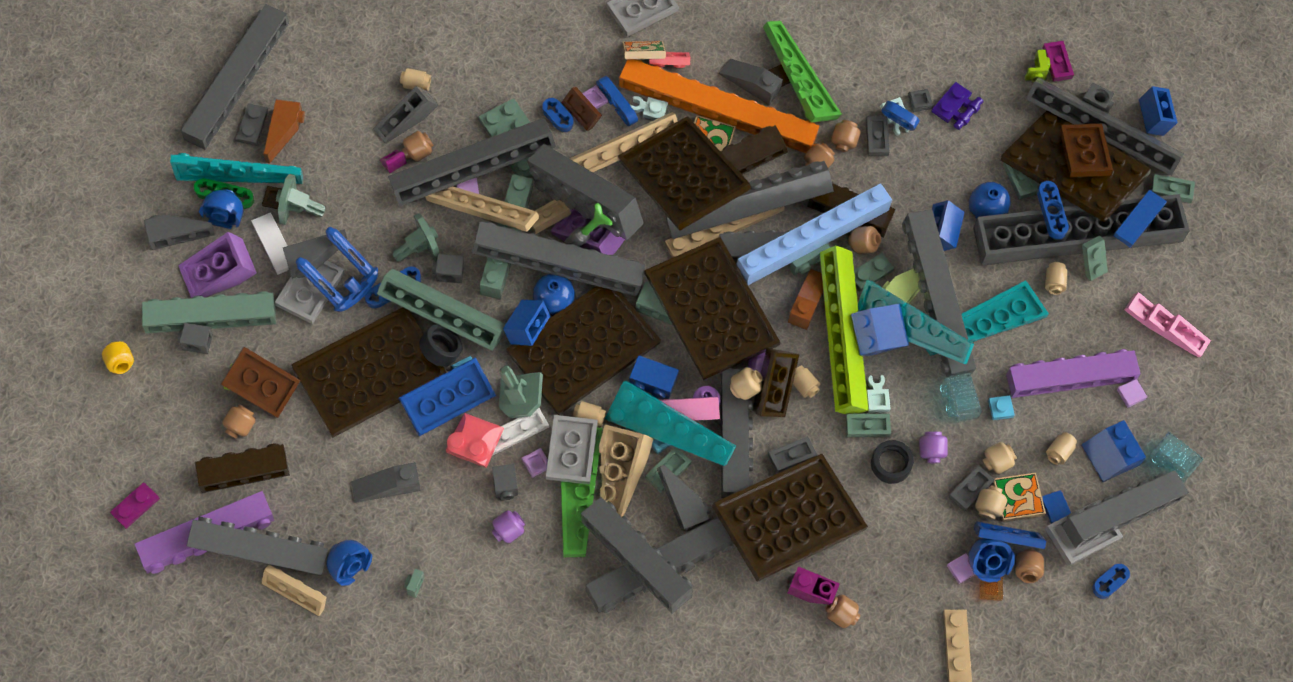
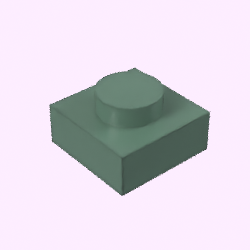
[405,569,425,598]

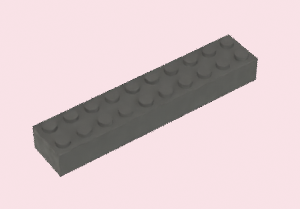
[973,194,1190,265]

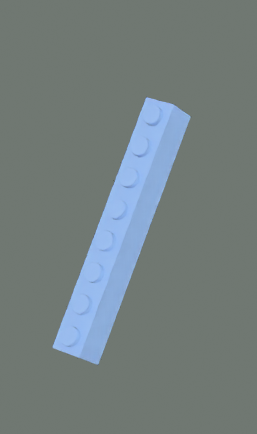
[737,183,892,285]

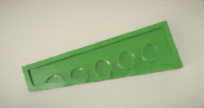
[763,21,842,123]
[561,428,603,557]

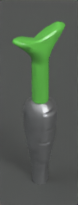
[564,203,613,247]

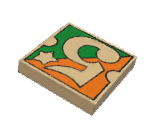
[623,41,666,59]
[694,115,736,151]
[993,473,1046,522]

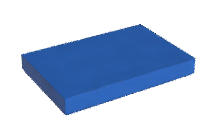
[974,521,1046,549]

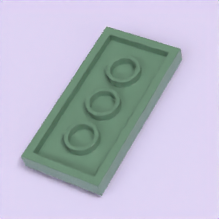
[479,98,532,178]

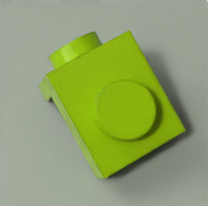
[1025,50,1050,82]

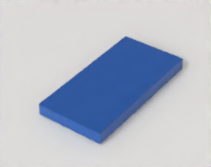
[398,357,496,436]

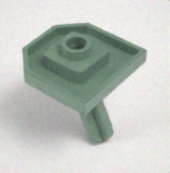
[276,174,325,225]
[393,213,440,262]
[499,365,543,418]

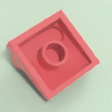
[446,413,504,468]

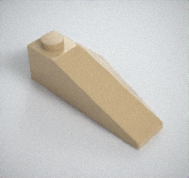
[599,425,654,517]

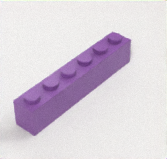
[1006,349,1141,398]
[135,491,274,574]

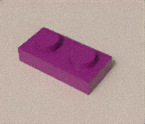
[1042,41,1074,82]
[110,482,160,529]

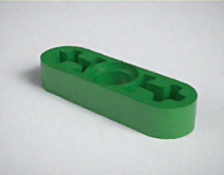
[194,178,254,209]

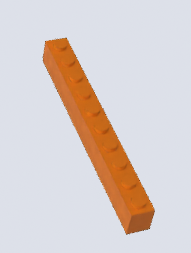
[619,59,820,153]

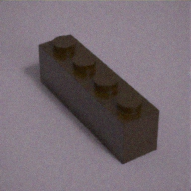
[721,125,788,175]
[807,182,896,238]
[195,443,290,493]

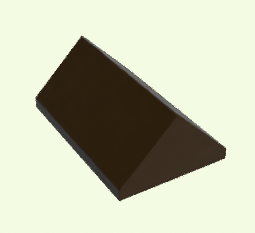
[752,348,799,417]

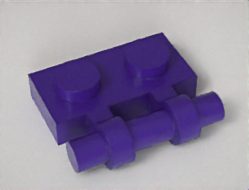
[932,82,983,130]

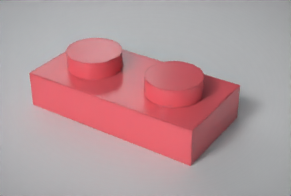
[649,52,690,68]

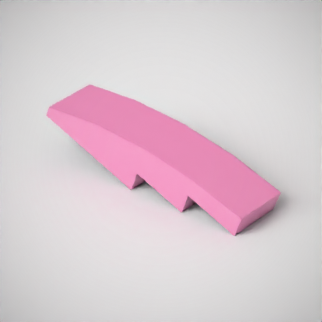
[1124,292,1211,357]
[660,397,720,421]

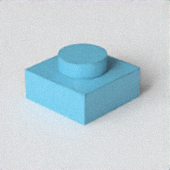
[988,395,1015,420]

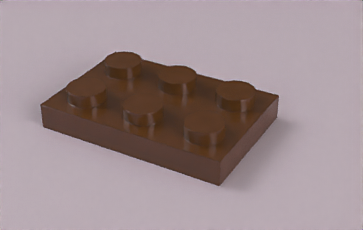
[1060,124,1113,177]
[220,347,301,418]

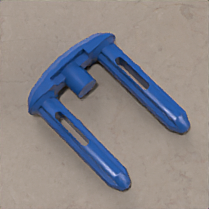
[296,227,378,312]

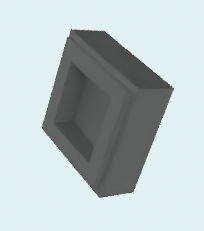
[908,89,933,112]

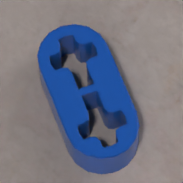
[542,98,573,132]
[881,101,920,131]
[1092,564,1130,599]

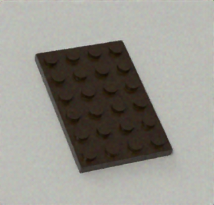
[1001,110,1151,222]
[618,116,752,231]
[644,237,780,380]
[506,286,661,415]
[291,307,447,438]
[712,454,868,582]

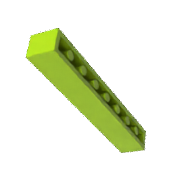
[820,245,869,414]

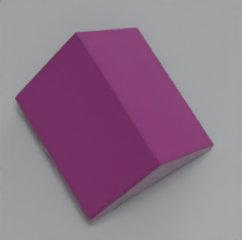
[380,150,407,174]

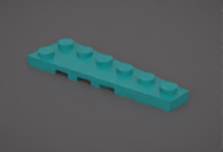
[170,153,303,184]
[858,280,974,364]
[926,280,1049,356]
[604,381,736,466]

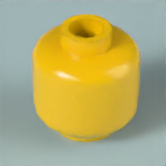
[102,341,134,374]

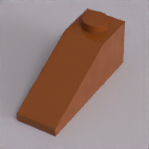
[264,99,305,163]
[788,269,824,330]

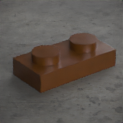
[561,87,602,131]

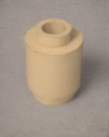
[400,68,431,91]
[1045,262,1067,295]
[793,365,820,398]
[573,401,606,427]
[1046,432,1077,465]

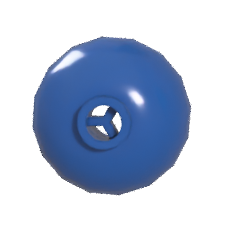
[968,182,1011,219]
[199,189,244,229]
[533,274,575,316]
[968,538,1015,582]
[326,540,372,586]

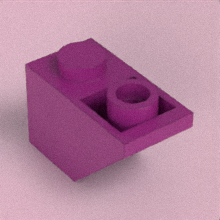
[788,566,840,605]

